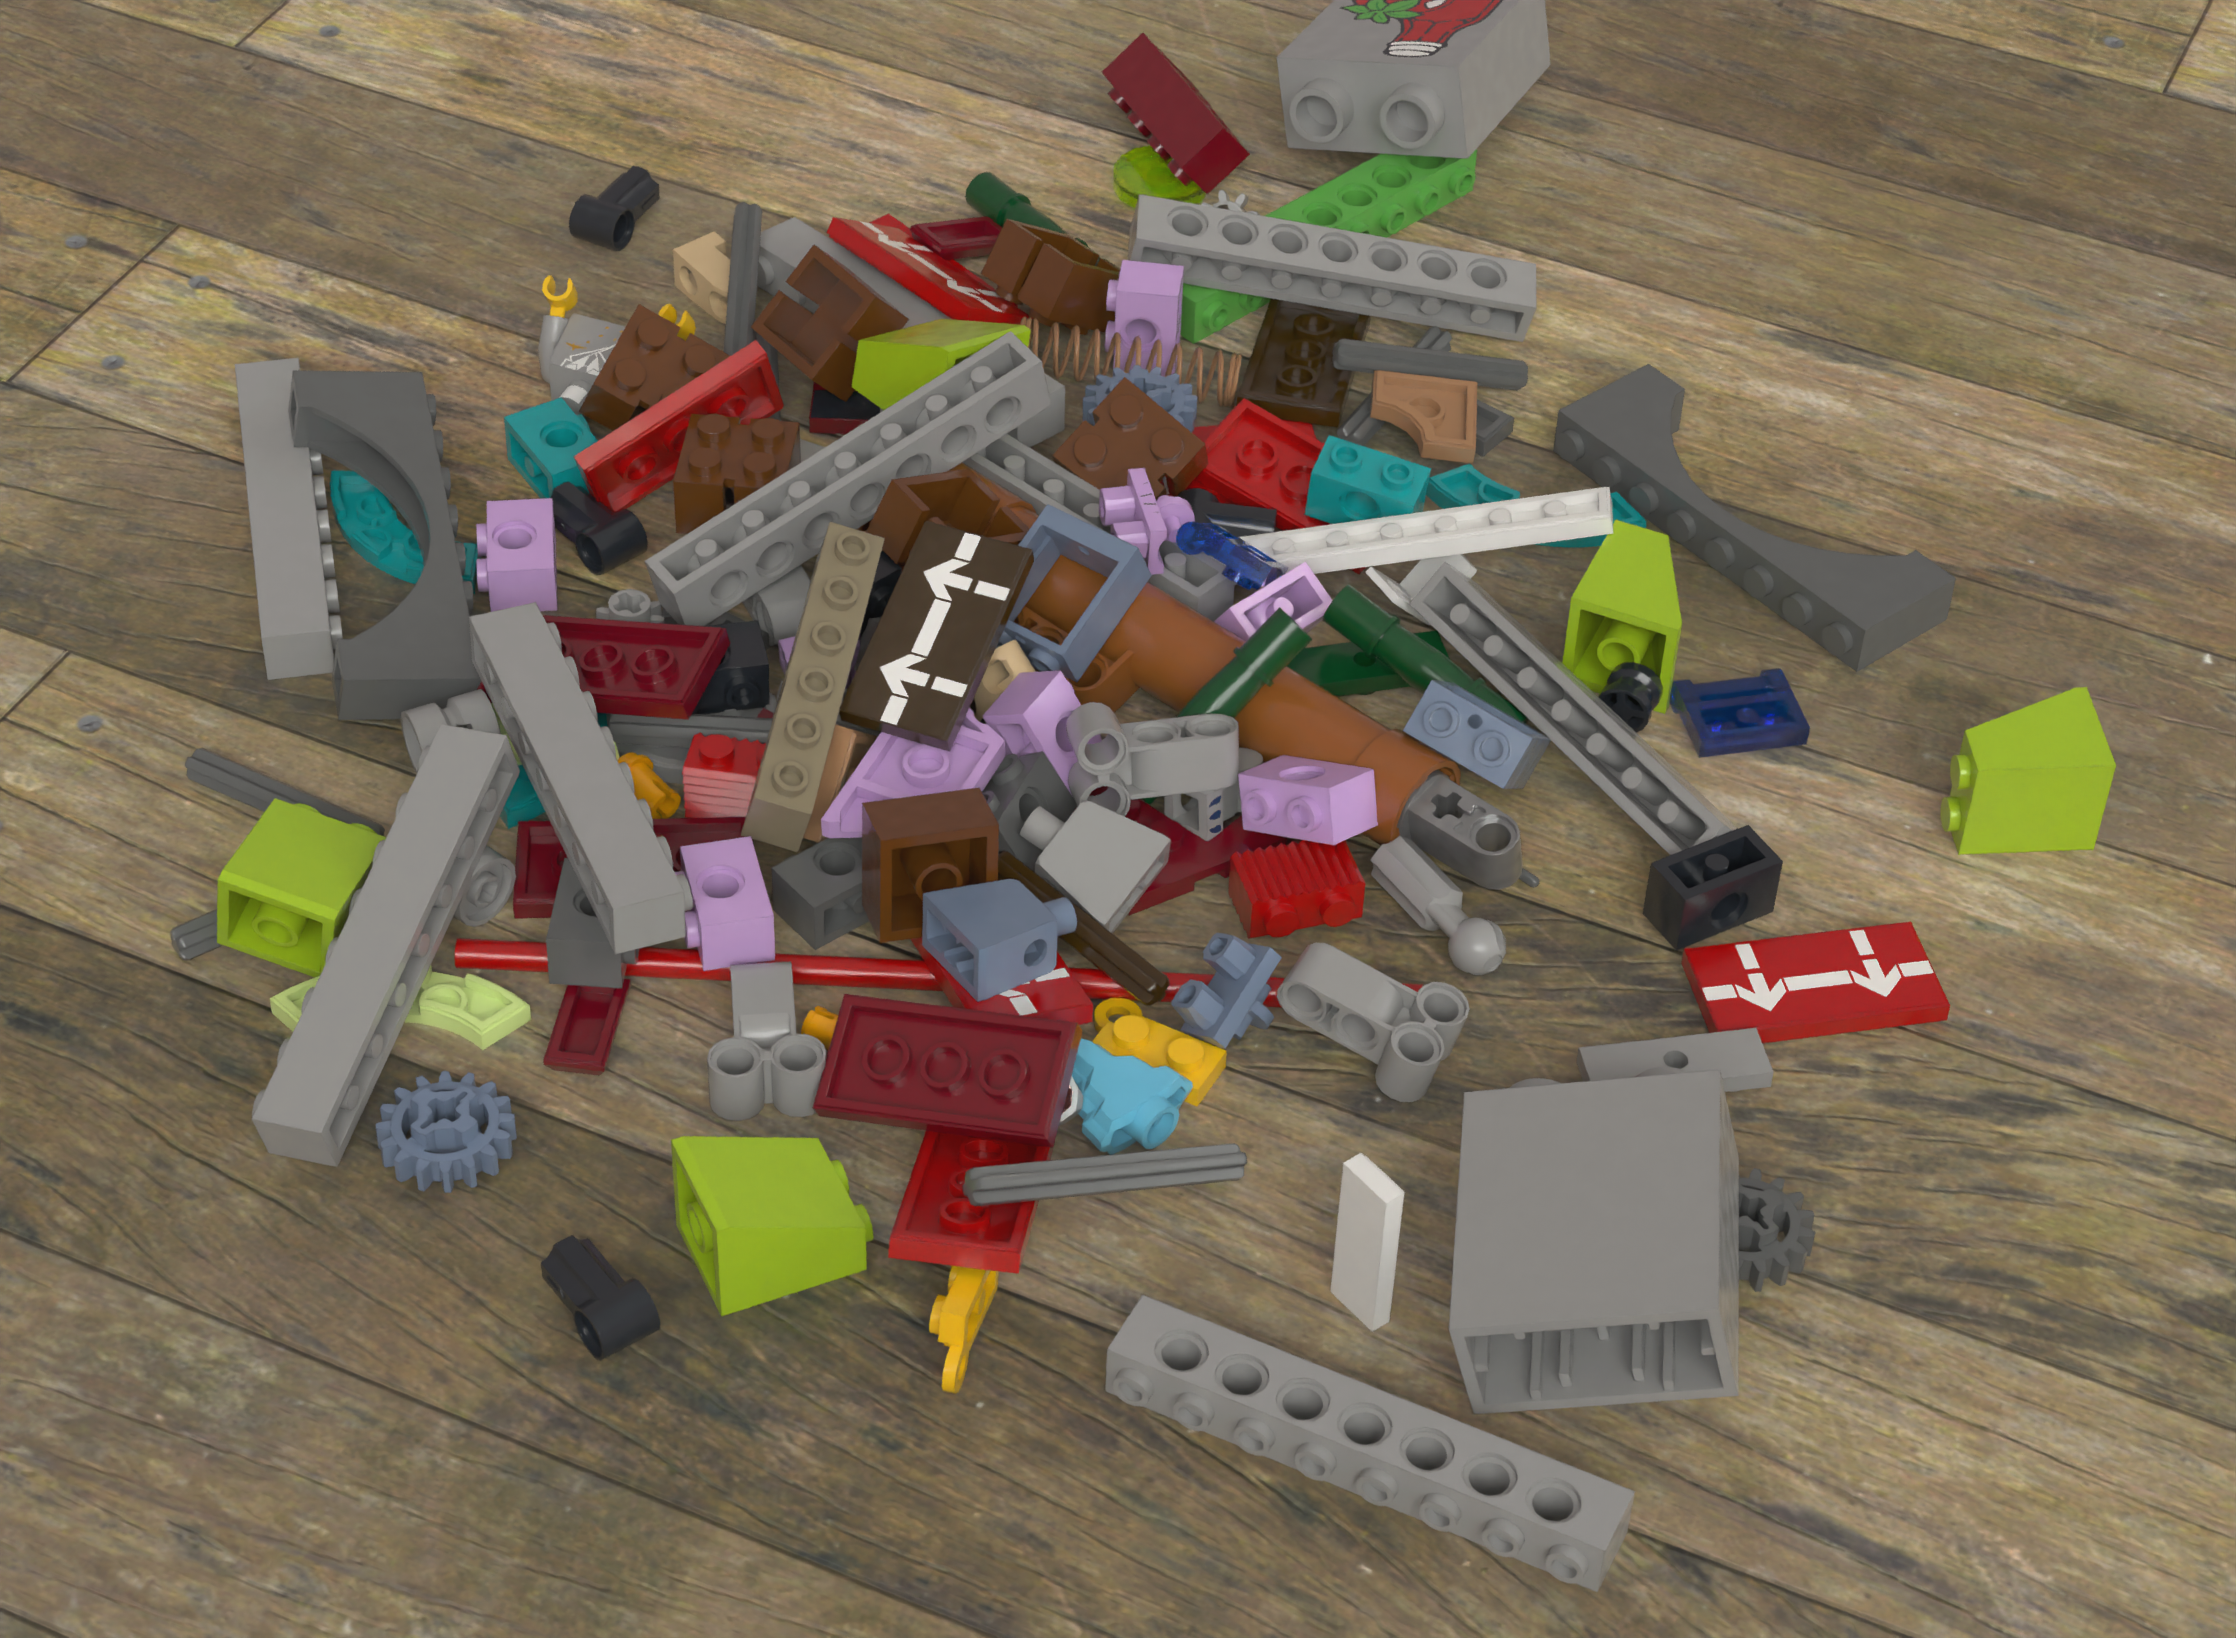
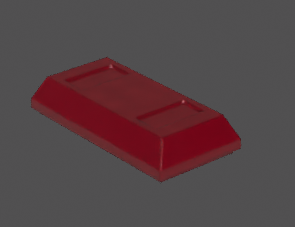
[910,216,1002,260]
[543,979,631,1076]

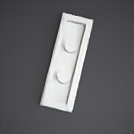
[1330,1153,1404,1332]

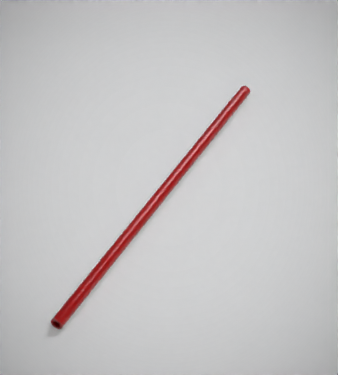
[454,938,1423,1008]

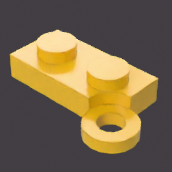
[1092,997,1227,1107]
[929,1266,999,1394]

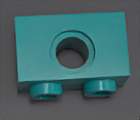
[504,397,598,499]
[1305,435,1431,524]

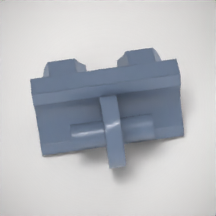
[1171,933,1282,1048]

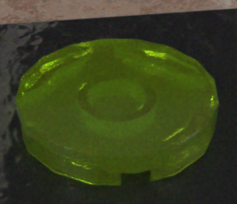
[1113,145,1206,209]

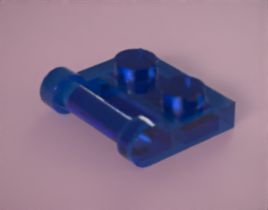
[1176,521,1288,590]
[1670,668,1810,758]

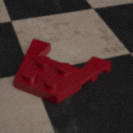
[1071,786,1287,916]

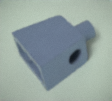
[922,879,1077,1002]

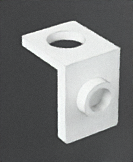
[1366,554,1477,626]

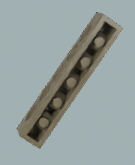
[741,522,885,852]

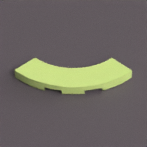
[269,966,531,1050]

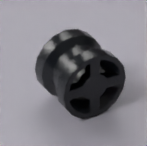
[1598,662,1663,733]

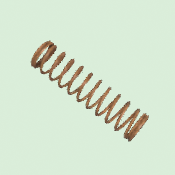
[1020,316,1242,408]

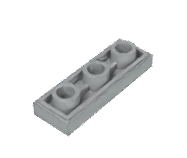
[1576,1028,1774,1092]

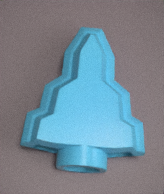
[1072,1038,1193,1155]

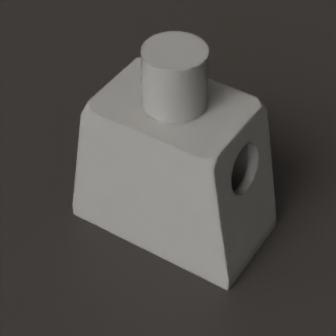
[1020,800,1171,933]

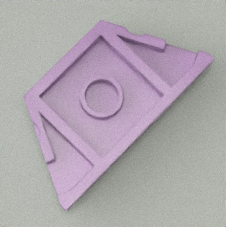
[821,708,1005,838]

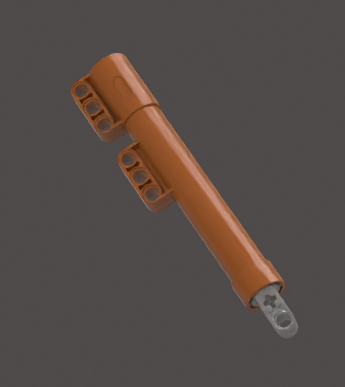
[856,462,1523,890]

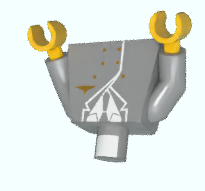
[538,275,696,416]

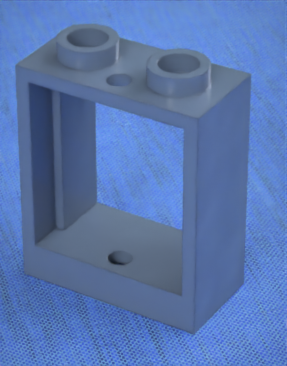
[996,504,1152,682]
[1403,680,1551,789]

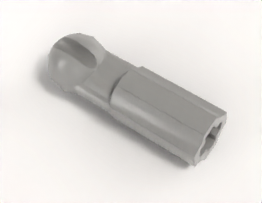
[1371,835,1506,975]

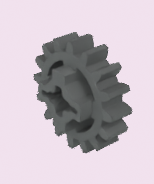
[1739,1168,1815,1292]

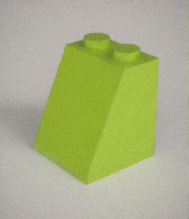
[852,319,1031,411]
[1562,520,1682,714]
[1940,687,2116,855]
[217,798,386,977]
[671,1136,874,1317]

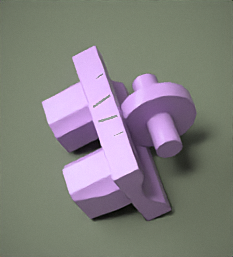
[1099,468,1195,575]

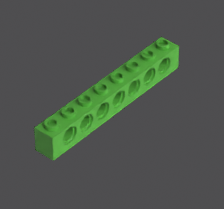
[1181,149,1477,344]

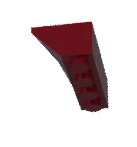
[1102,32,1250,195]

